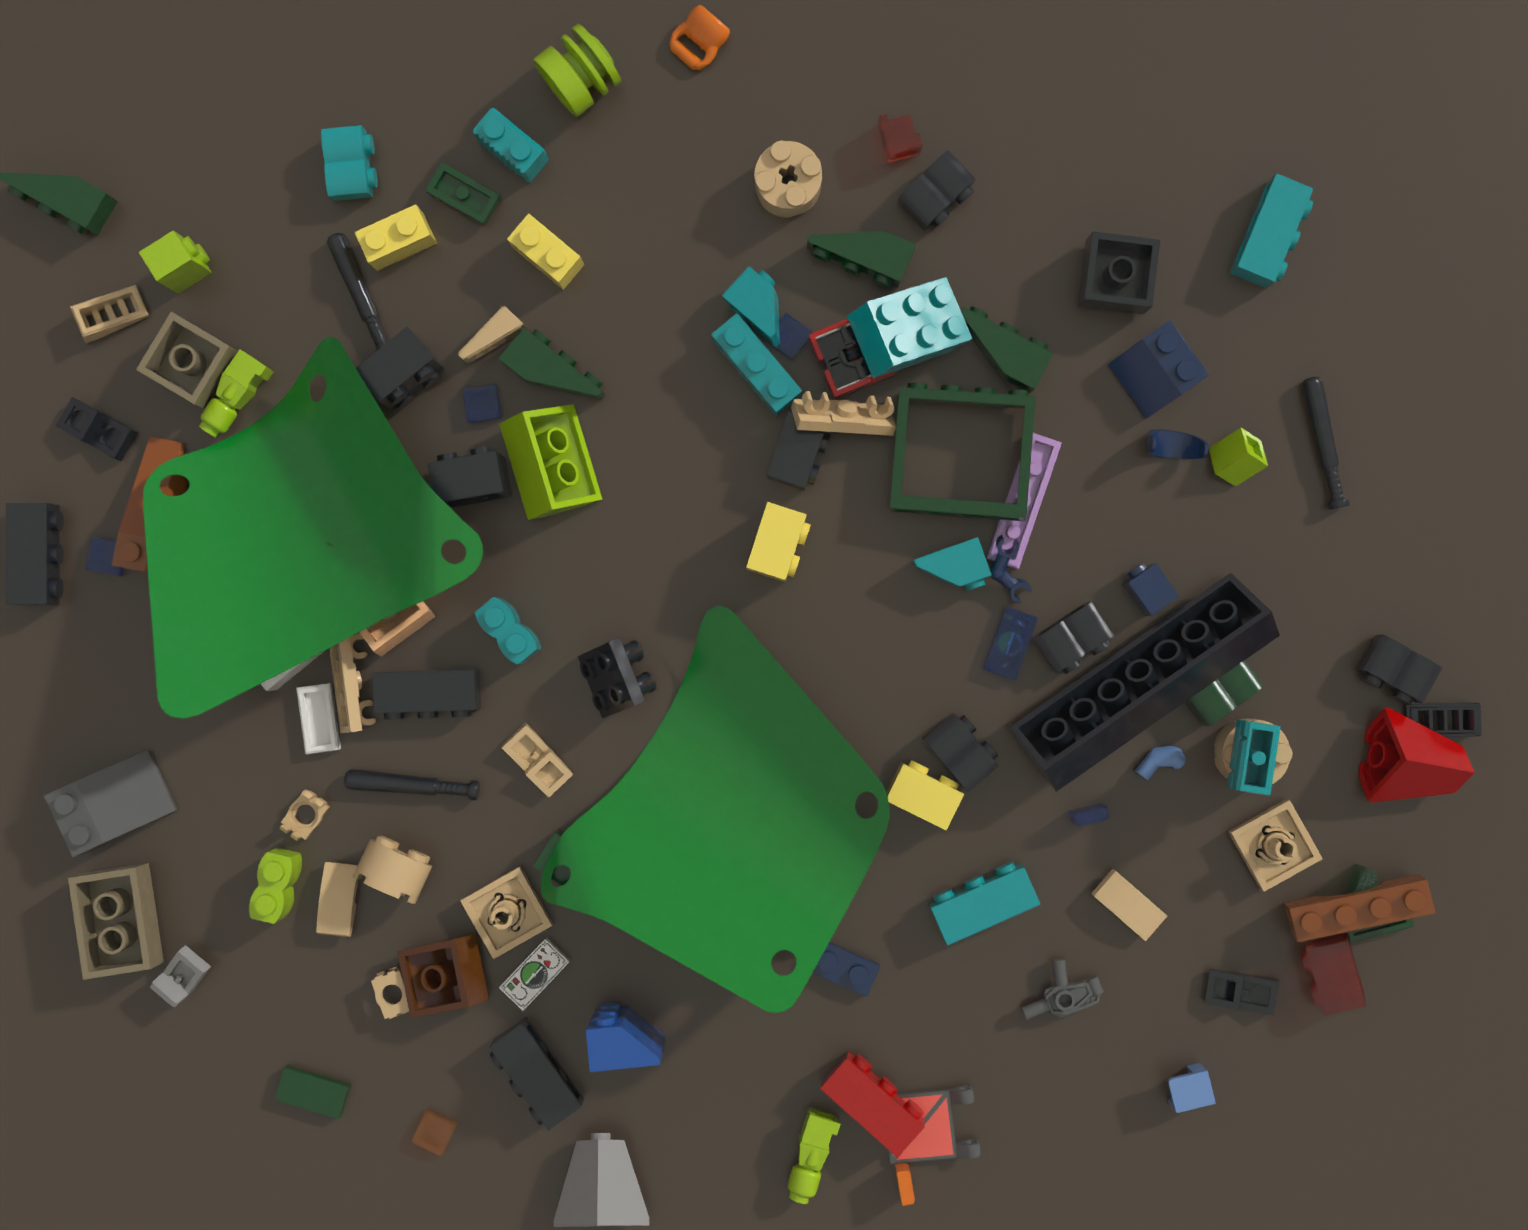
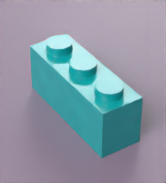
[1229,173,1313,288]
[711,313,802,417]
[928,861,1041,946]

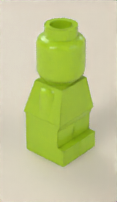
[199,349,274,438]
[787,1107,841,1204]

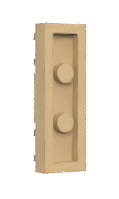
[791,391,896,436]
[329,633,376,733]

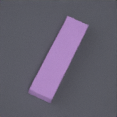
[986,433,1062,570]

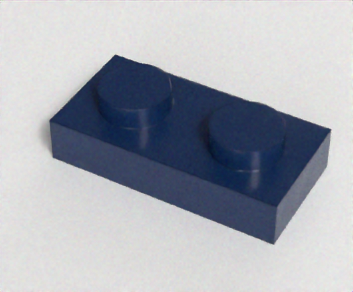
[813,942,880,997]

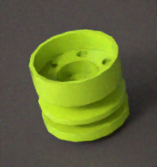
[532,23,622,117]

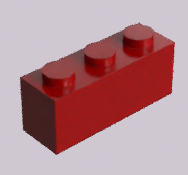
[820,1051,925,1158]

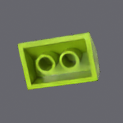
[499,404,603,520]

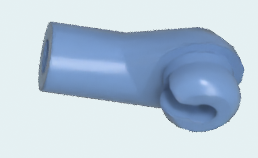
[1134,746,1186,781]

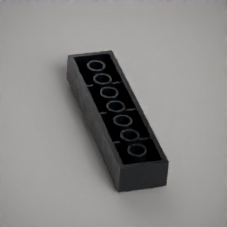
[1009,573,1280,792]

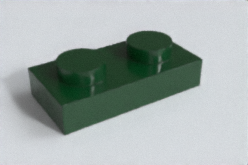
[425,161,501,226]

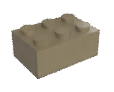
[68,863,164,980]

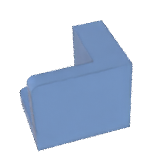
[1167,1063,1216,1113]

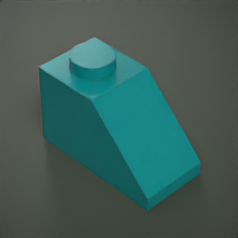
[722,266,780,348]
[912,537,992,591]

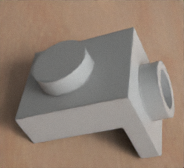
[150,945,211,1007]

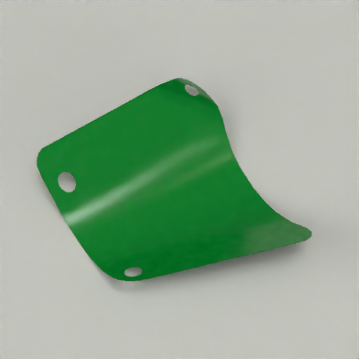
[143,337,483,719]
[541,606,890,1013]

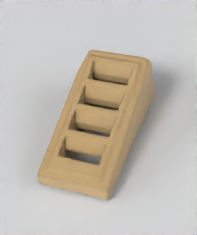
[70,285,149,343]
[458,306,527,364]

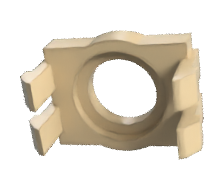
[280,789,330,841]
[371,966,409,1019]

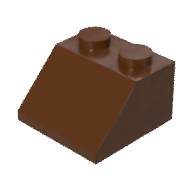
[397,933,489,1018]

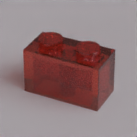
[1301,933,1366,1015]

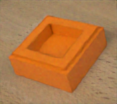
[894,1163,915,1206]

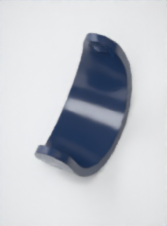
[1146,429,1209,460]

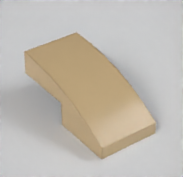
[501,722,573,798]
[316,862,359,937]
[1091,869,1167,941]

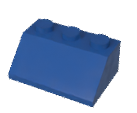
[586,1002,666,1072]

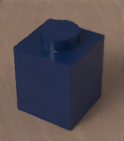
[1122,562,1179,616]

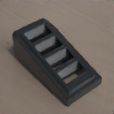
[1404,702,1482,737]

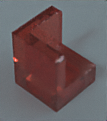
[878,114,922,162]

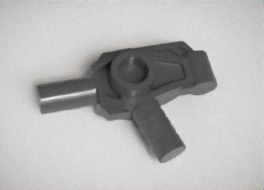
[1021,958,1104,1020]

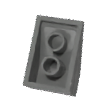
[44,750,178,857]

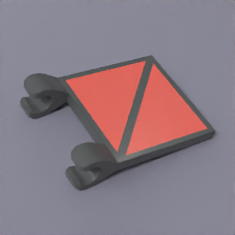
[889,1085,981,1164]

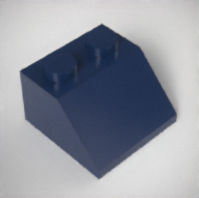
[1108,320,1209,419]

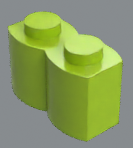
[249,848,302,924]

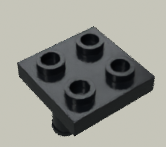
[577,638,656,718]

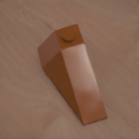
[111,436,189,573]

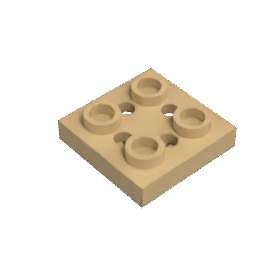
[1228,799,1323,892]
[460,866,553,959]

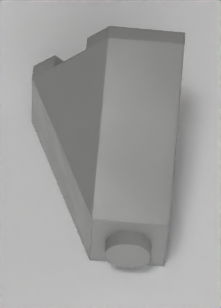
[554,1133,650,1227]

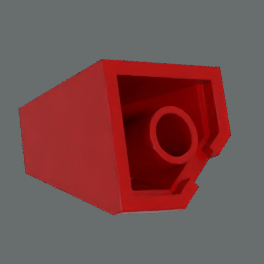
[1358,708,1475,803]

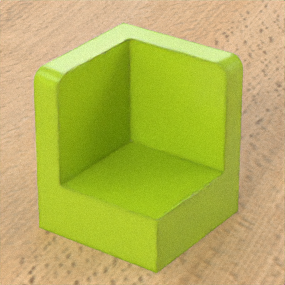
[1209,427,1268,486]

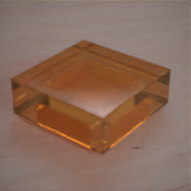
[411,1109,458,1157]

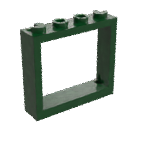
[890,383,1036,522]

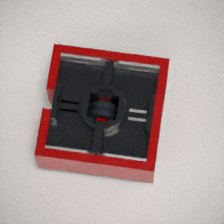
[808,319,897,400]

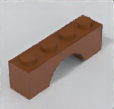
[1284,874,1436,942]

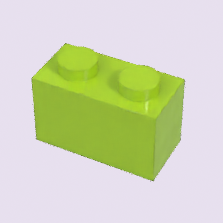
[139,230,212,294]

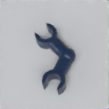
[990,534,1032,603]

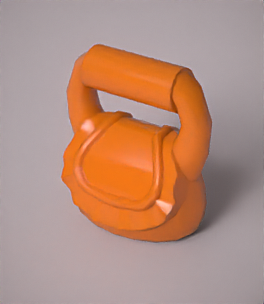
[669,5,730,70]

